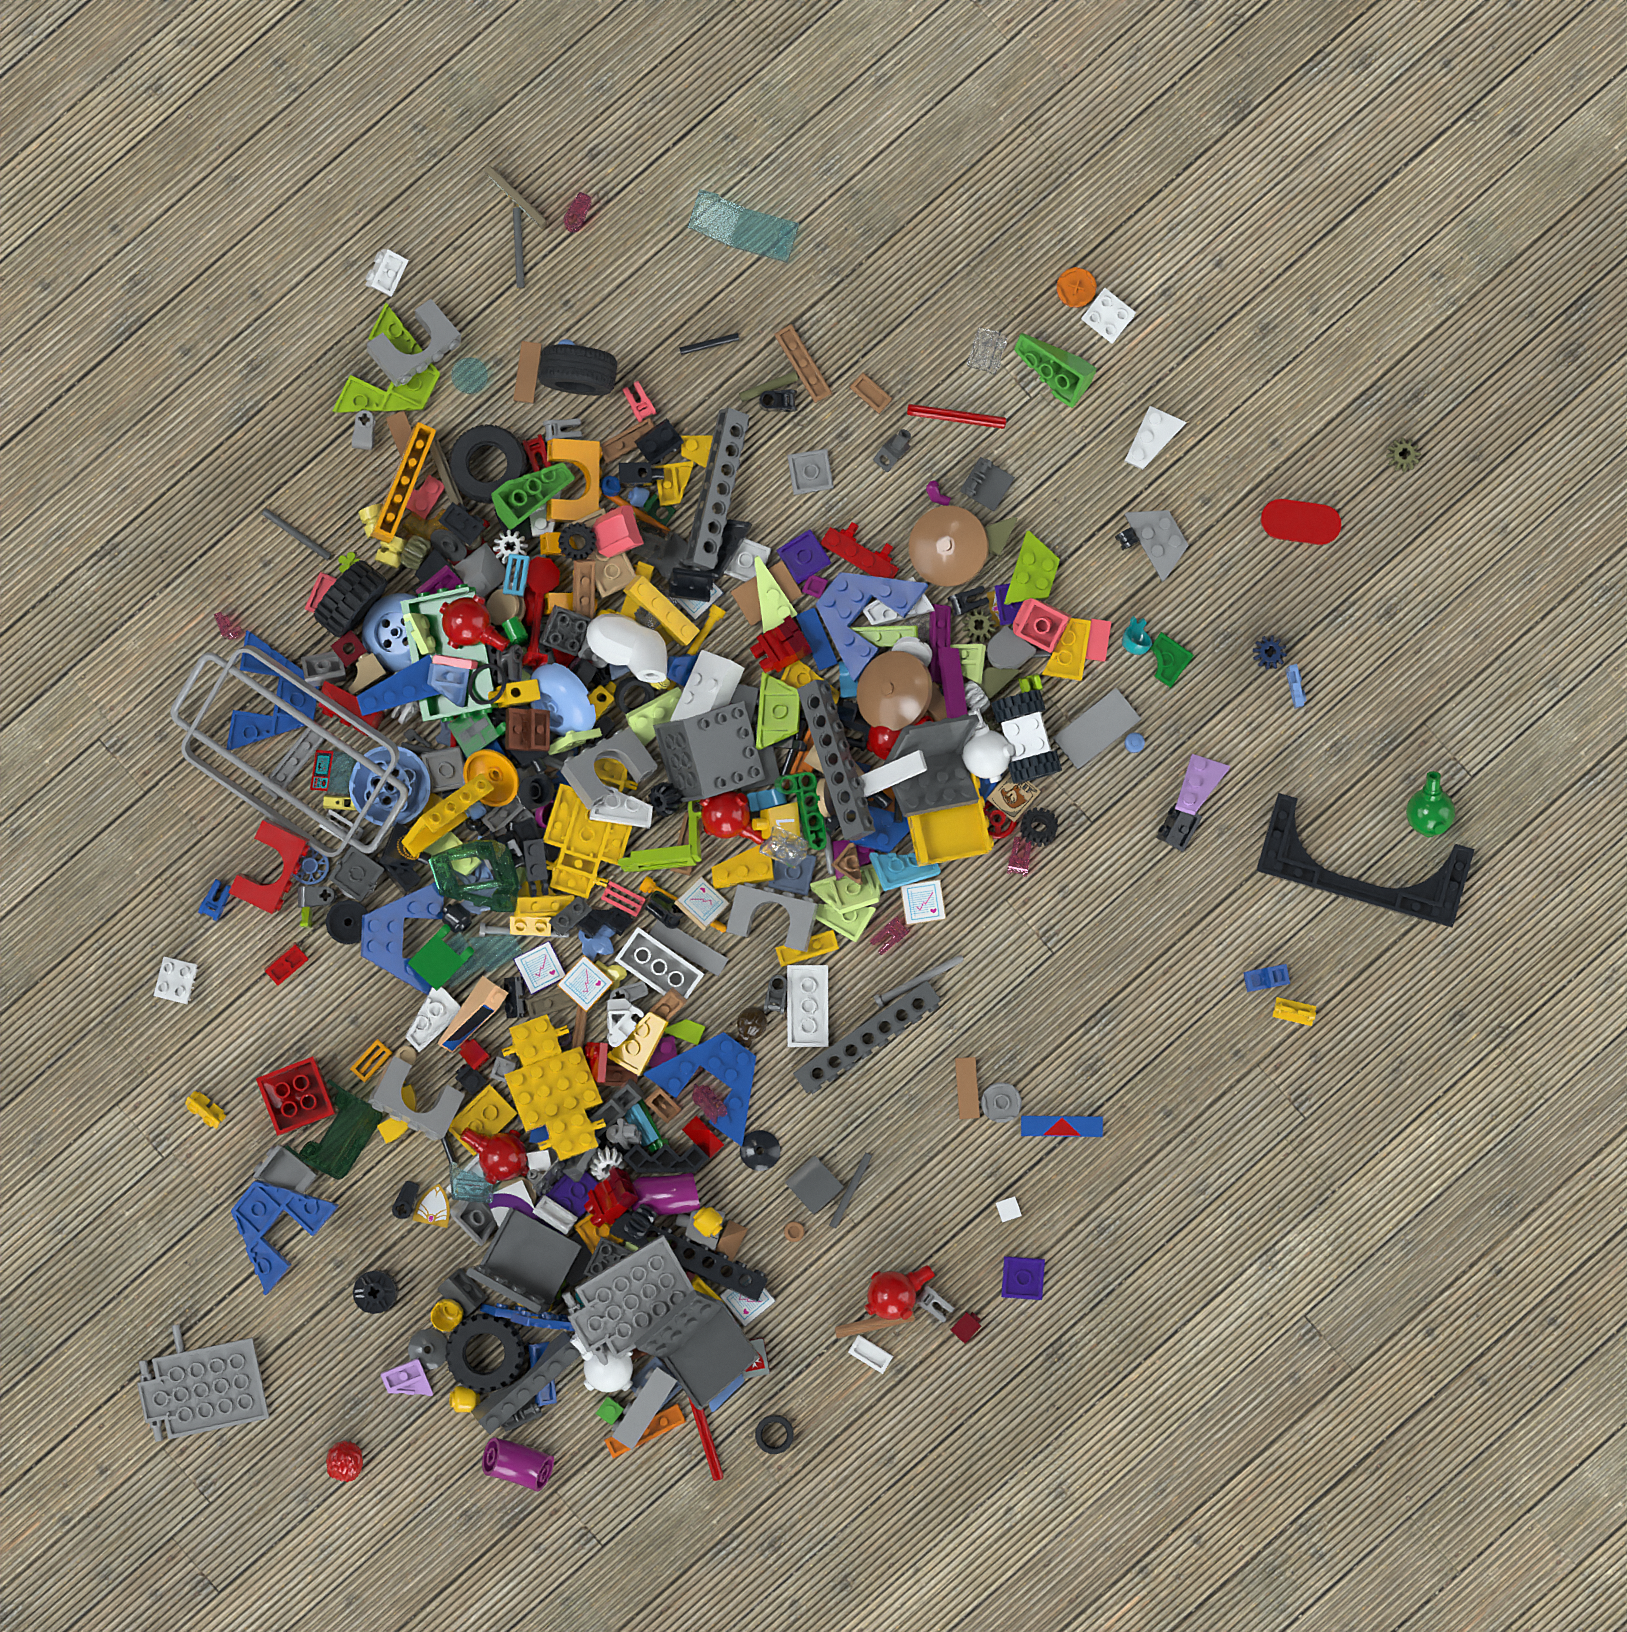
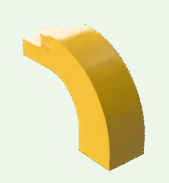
[377,1080,417,1144]

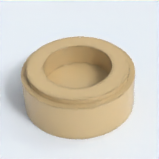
[396,1046,417,1065]

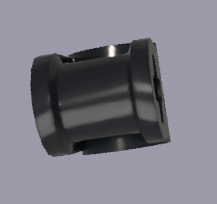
[759,389,797,412]

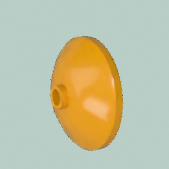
[463,749,519,807]

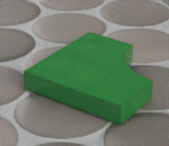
[1150,632,1194,688]

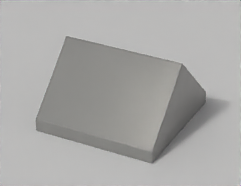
[301,651,347,687]
[450,1190,497,1246]

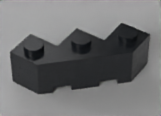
[623,1143,710,1174]

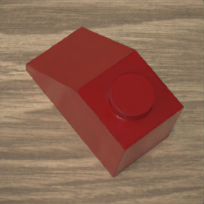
[459,1038,491,1070]

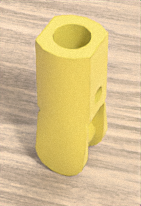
[323,795,357,811]

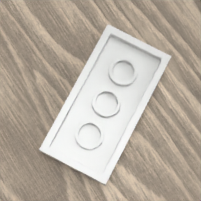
[787,965,828,1047]

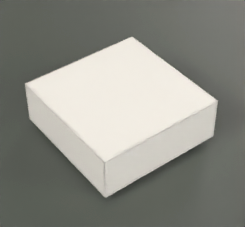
[996,1196,1022,1222]

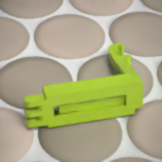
[618,799,702,872]

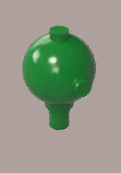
[1406,771,1455,838]

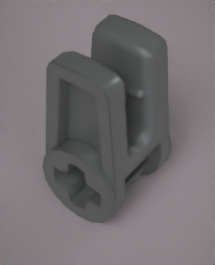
[496,644,523,685]

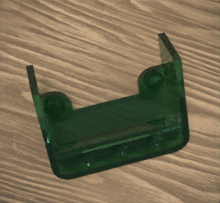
[285,1079,383,1180]

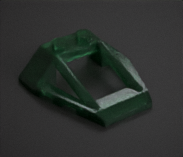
[428,840,520,912]

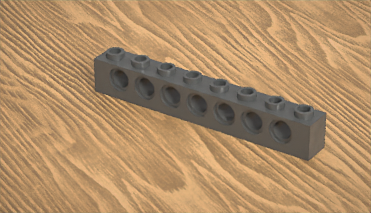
[684,408,749,571]
[797,680,875,841]
[793,981,941,1095]

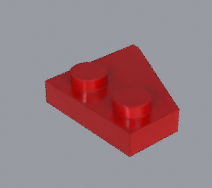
[583,1042,608,1083]

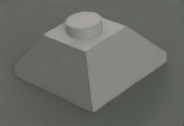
[454,543,506,597]

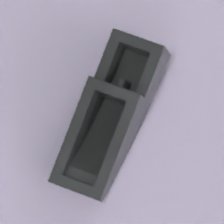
[588,1078,644,1138]

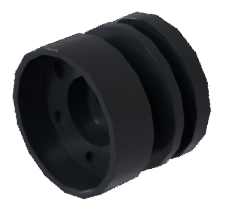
[353,1270,399,1314]

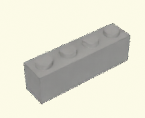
[611,1366,677,1450]

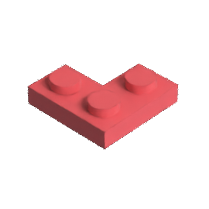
[405,475,445,520]

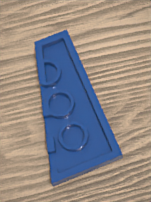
[356,654,440,716]

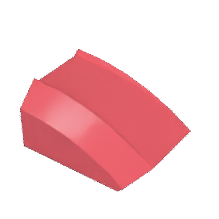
[591,505,644,558]
[1013,598,1071,653]

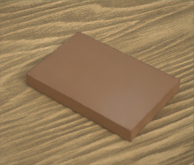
[730,560,803,626]

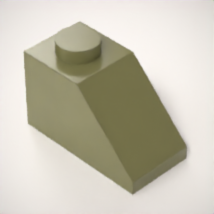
[986,517,1018,557]
[973,667,1020,701]

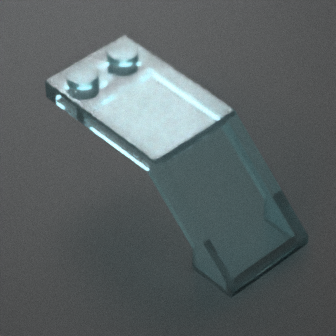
[688,189,799,263]

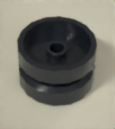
[325,900,368,945]

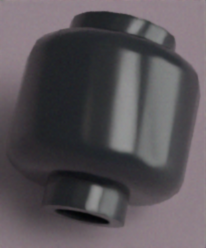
[442,903,472,933]

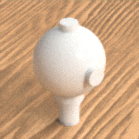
[961,708,1014,783]
[570,1333,633,1392]

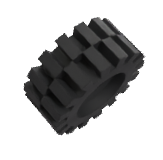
[558,522,596,561]
[1020,807,1058,847]

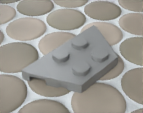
[1124,510,1188,582]

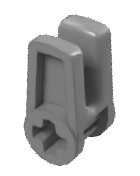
[543,418,583,443]
[610,981,648,1003]
[915,1284,955,1323]

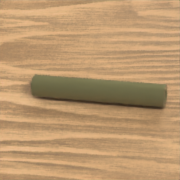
[739,371,798,402]

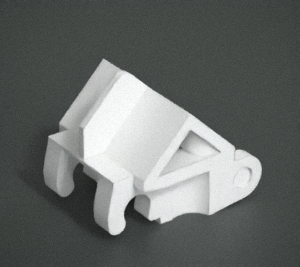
[607,999,644,1047]

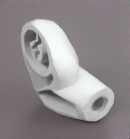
[586,613,668,683]

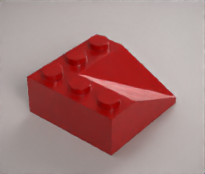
[319,681,386,737]
[256,1056,337,1136]

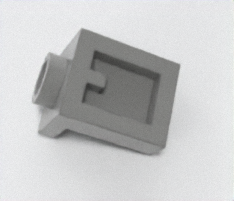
[490,1048,519,1083]

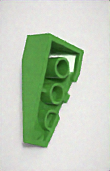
[1014,333,1097,408]
[491,462,575,530]

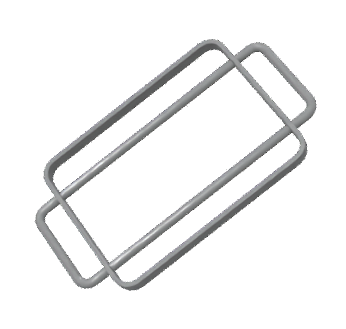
[170,645,408,857]

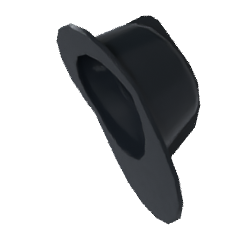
[518,774,554,810]

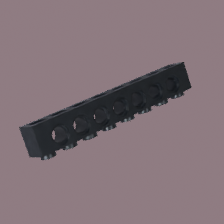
[609,1209,768,1302]

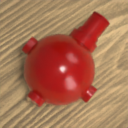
[439,594,510,652]
[866,716,933,761]
[699,791,765,845]
[460,1127,530,1185]
[864,1265,935,1320]

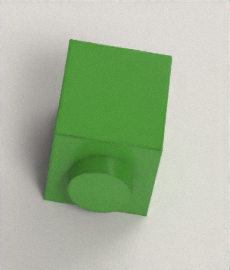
[595,1395,625,1425]

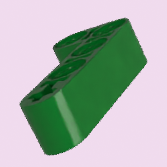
[499,616,529,649]
[775,771,827,850]

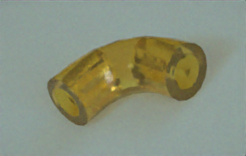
[402,508,450,539]

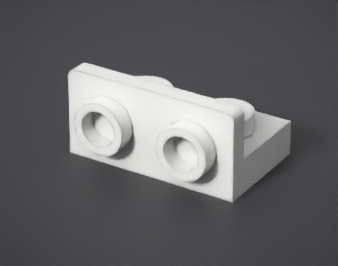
[365,249,409,297]

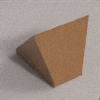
[831,843,863,885]

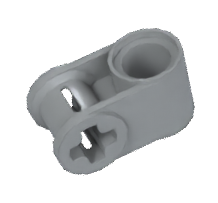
[352,410,376,450]

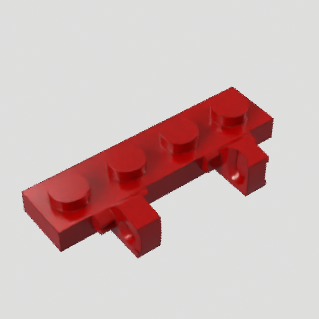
[820,522,899,579]

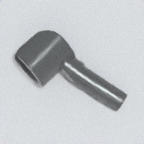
[403,728,431,748]

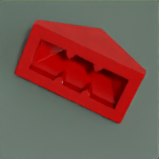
[682,1115,724,1158]

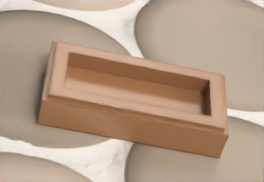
[849,372,893,414]

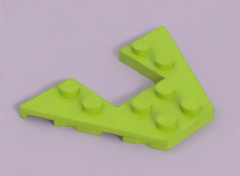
[332,303,441,413]

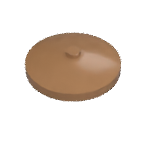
[909,506,989,587]
[857,651,932,731]

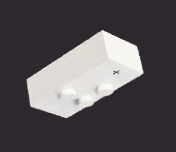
[670,650,745,721]
[614,927,704,999]

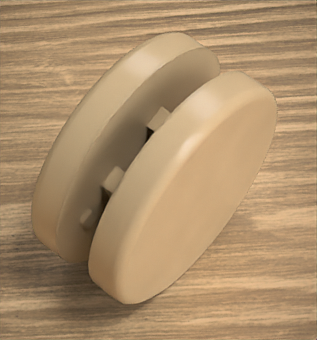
[486,589,526,627]

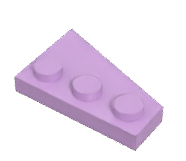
[1175,754,1231,815]

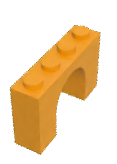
[546,438,602,523]
[540,532,598,616]

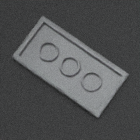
[1053,688,1141,770]

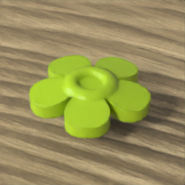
[338,552,360,573]

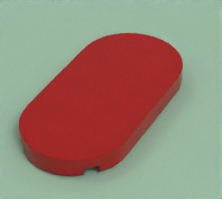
[1260,499,1342,545]

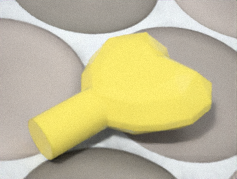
[595,960,627,990]

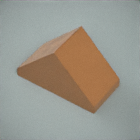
[645,1087,682,1124]

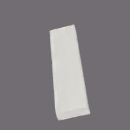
[858,750,927,797]

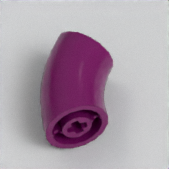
[632,1172,700,1216]
[482,1437,554,1492]

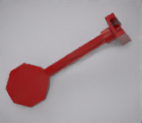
[522,556,560,672]

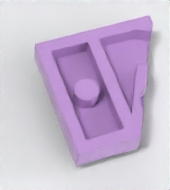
[380,1357,434,1396]

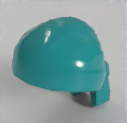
[1121,616,1152,655]

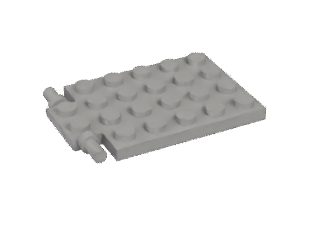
[562,1235,694,1366]
[137,1337,270,1442]

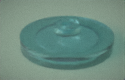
[451,357,488,394]

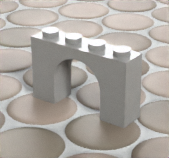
[367,299,461,387]
[561,728,658,810]
[726,882,819,952]
[368,1056,465,1140]

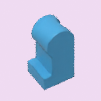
[839,661,858,699]
[747,787,787,813]

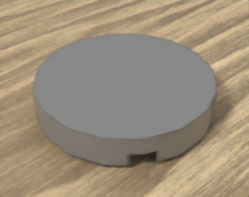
[981,1082,1022,1123]

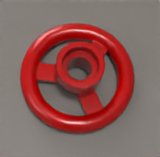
[983,801,1017,839]

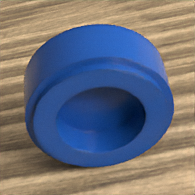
[600,476,621,497]

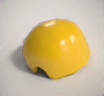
[430,1299,464,1332]

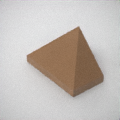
[714,1220,748,1262]

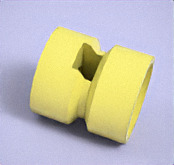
[358,503,382,539]
[374,536,408,569]

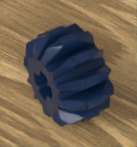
[1252,635,1287,670]

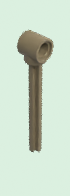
[429,440,482,550]

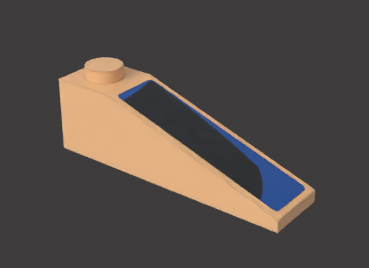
[437,976,508,1053]

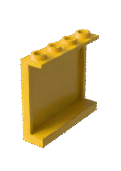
[401,773,494,857]
[907,773,994,867]

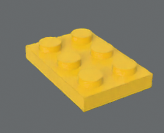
[448,1084,518,1156]

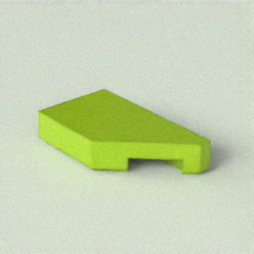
[300,907,312,928]
[664,1019,705,1045]

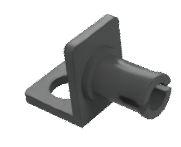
[873,429,911,472]

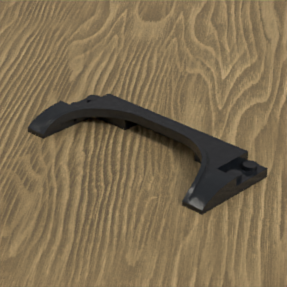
[1256,793,1475,928]

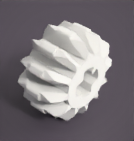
[493,530,528,565]
[964,681,990,714]
[589,1146,624,1180]

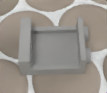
[253,1144,318,1194]

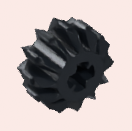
[648,782,682,817]
[624,1203,657,1239]

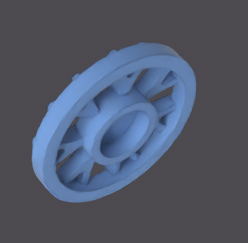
[294,847,329,885]

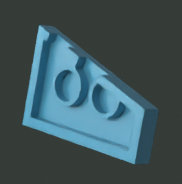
[869,853,941,891]

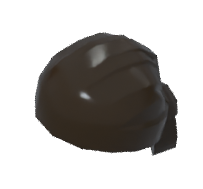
[736,1007,767,1048]

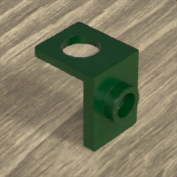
[643,494,676,526]

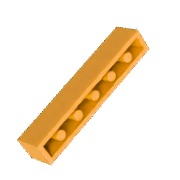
[370,422,436,544]

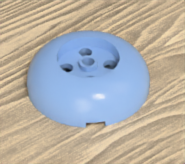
[362,593,418,673]
[530,663,596,737]
[349,746,431,827]

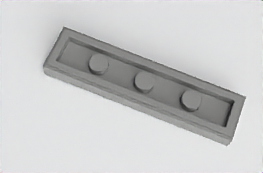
[260,727,325,800]
[649,920,729,977]

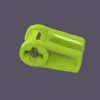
[1018,673,1043,693]

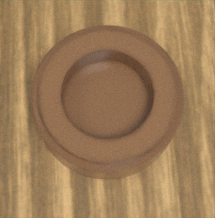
[784,1221,805,1242]

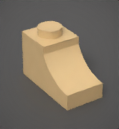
[347,652,388,696]

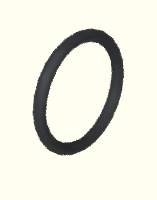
[468,663,506,705]

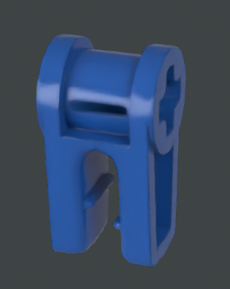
[198,879,231,922]

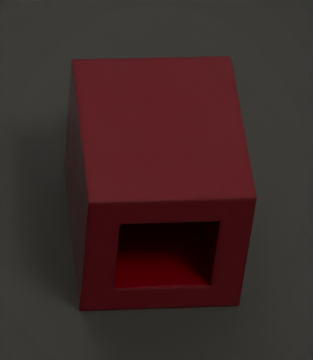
[950,1311,982,1344]

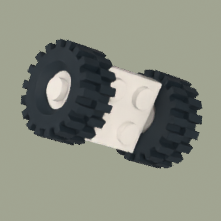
[992,690,1062,784]

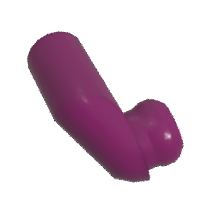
[926,480,951,506]

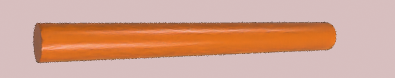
[601,493,671,536]

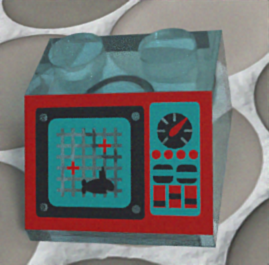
[310,750,356,796]

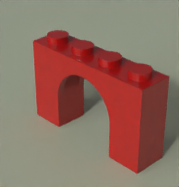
[228,818,310,914]

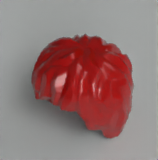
[326,1440,364,1482]

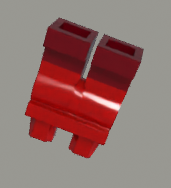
[750,615,812,673]
[584,1165,639,1228]

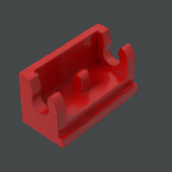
[264,942,309,986]

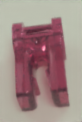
[563,192,592,233]
[1007,836,1032,877]
[869,916,910,955]

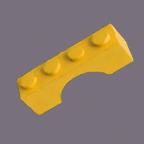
[623,575,700,646]

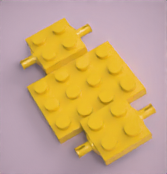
[543,758,638,899]
[501,1014,606,1161]

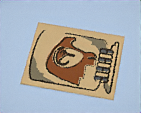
[987,772,1041,822]

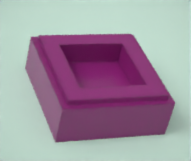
[802,575,828,599]

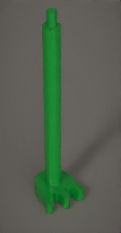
[637,1098,670,1153]

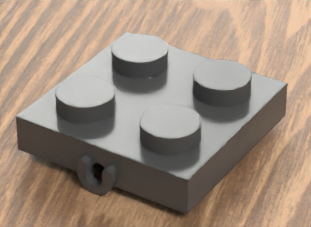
[328,846,385,902]

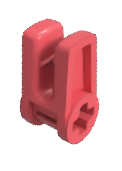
[622,381,657,423]

